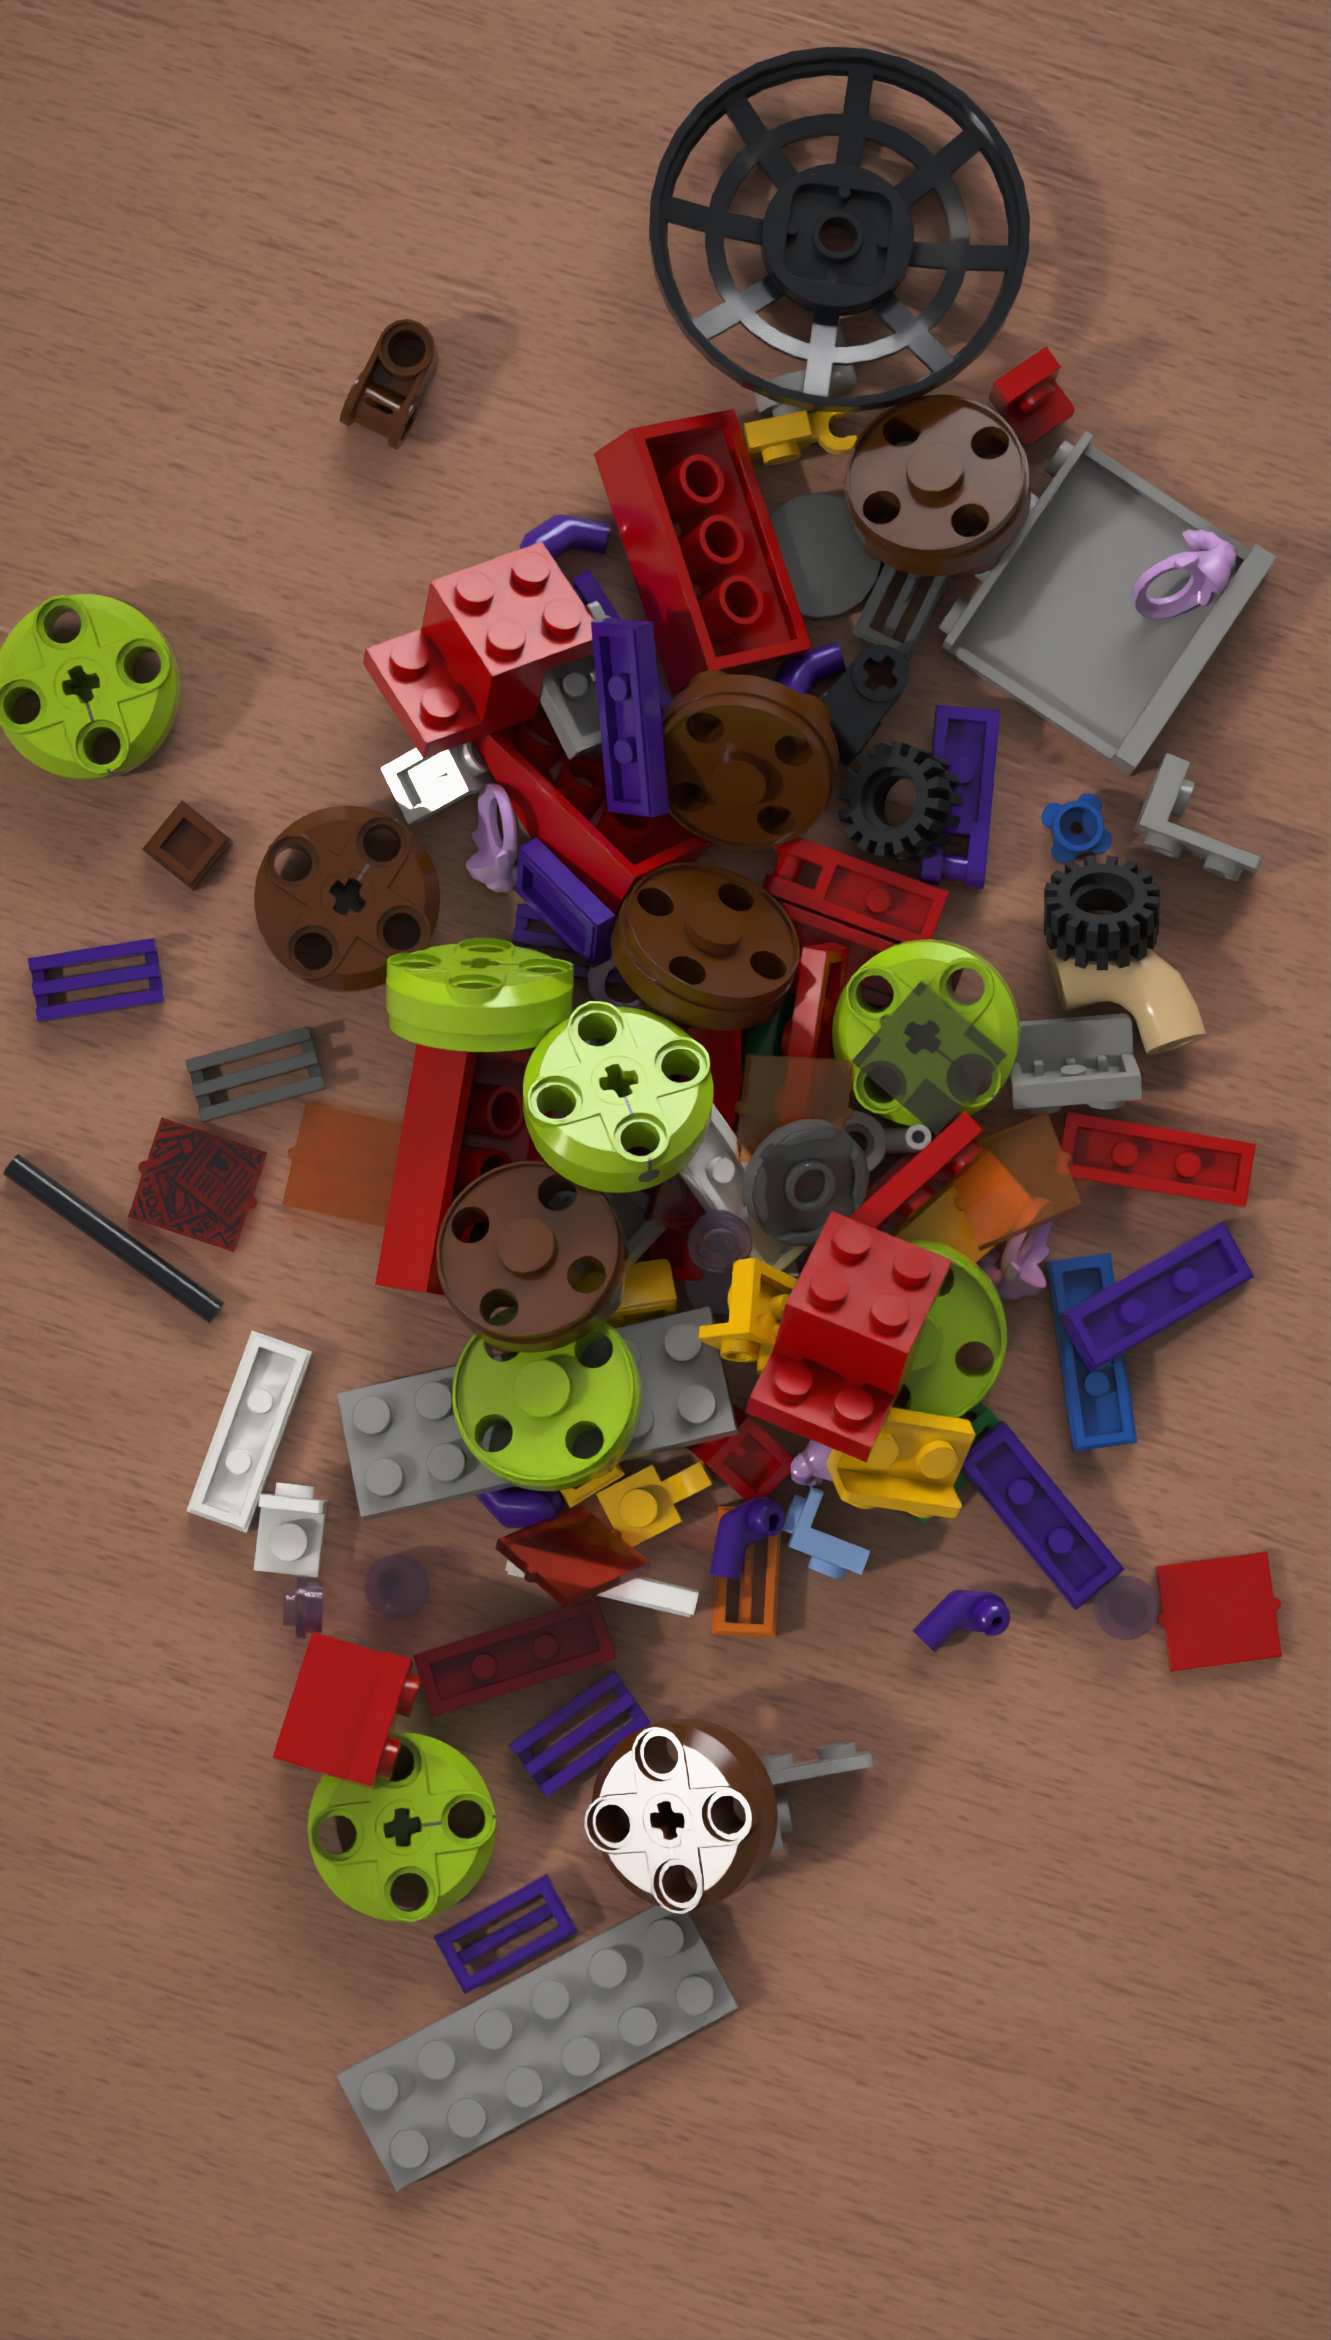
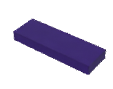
[591,618,670,817]
[1057,1221,1254,1371]
[960,1420,1124,1610]

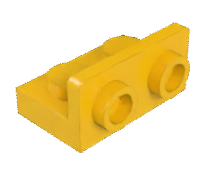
[698,1258,798,1376]
[826,1408,976,1519]

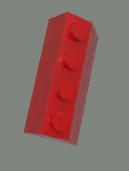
[594,409,813,694]
[375,1044,553,1308]

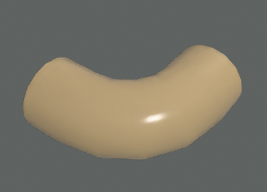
[1047,948,1207,1055]

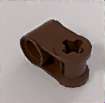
[340,319,439,450]

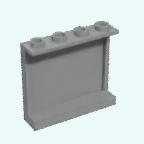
[939,430,1277,777]

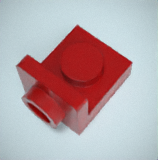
[989,346,1075,447]
[686,1403,794,1501]

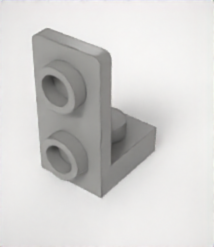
[1133,753,1262,881]
[759,1741,873,1851]

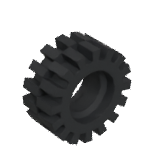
[838,741,963,863]
[1044,855,1160,970]

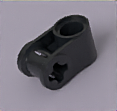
[819,645,909,768]

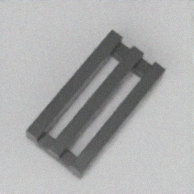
[852,564,951,662]
[185,1026,326,1123]

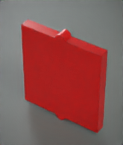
[1155,1552,1282,1672]

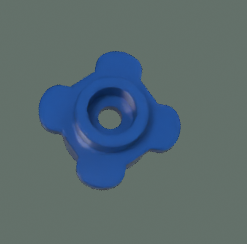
[1041,793,1112,864]

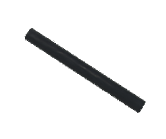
[3,1154,224,1324]

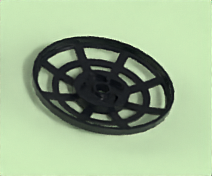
[649,46,1030,413]

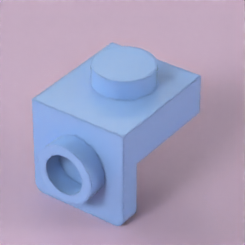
[782,1486,870,1581]

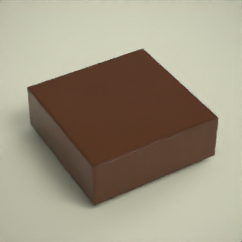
[142,800,233,891]

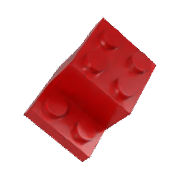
[363,542,595,759]
[746,1211,952,1463]
[272,1631,421,1790]

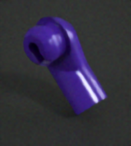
[520,515,610,560]
[774,642,846,694]
[476,1488,564,1529]
[709,1497,786,1580]
[912,1589,1011,1652]

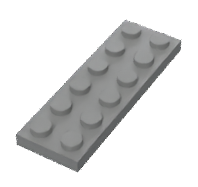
[337,1306,739,1521]
[336,1904,738,2191]

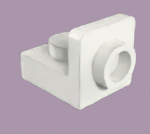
[381,741,494,825]
[254,1482,328,1577]

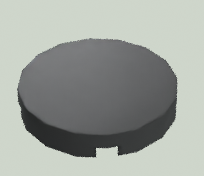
[770,492,881,621]
[743,1119,870,1246]

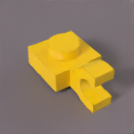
[743,410,857,466]
[596,1461,714,1551]

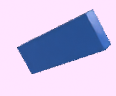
[1045,1253,1137,1452]

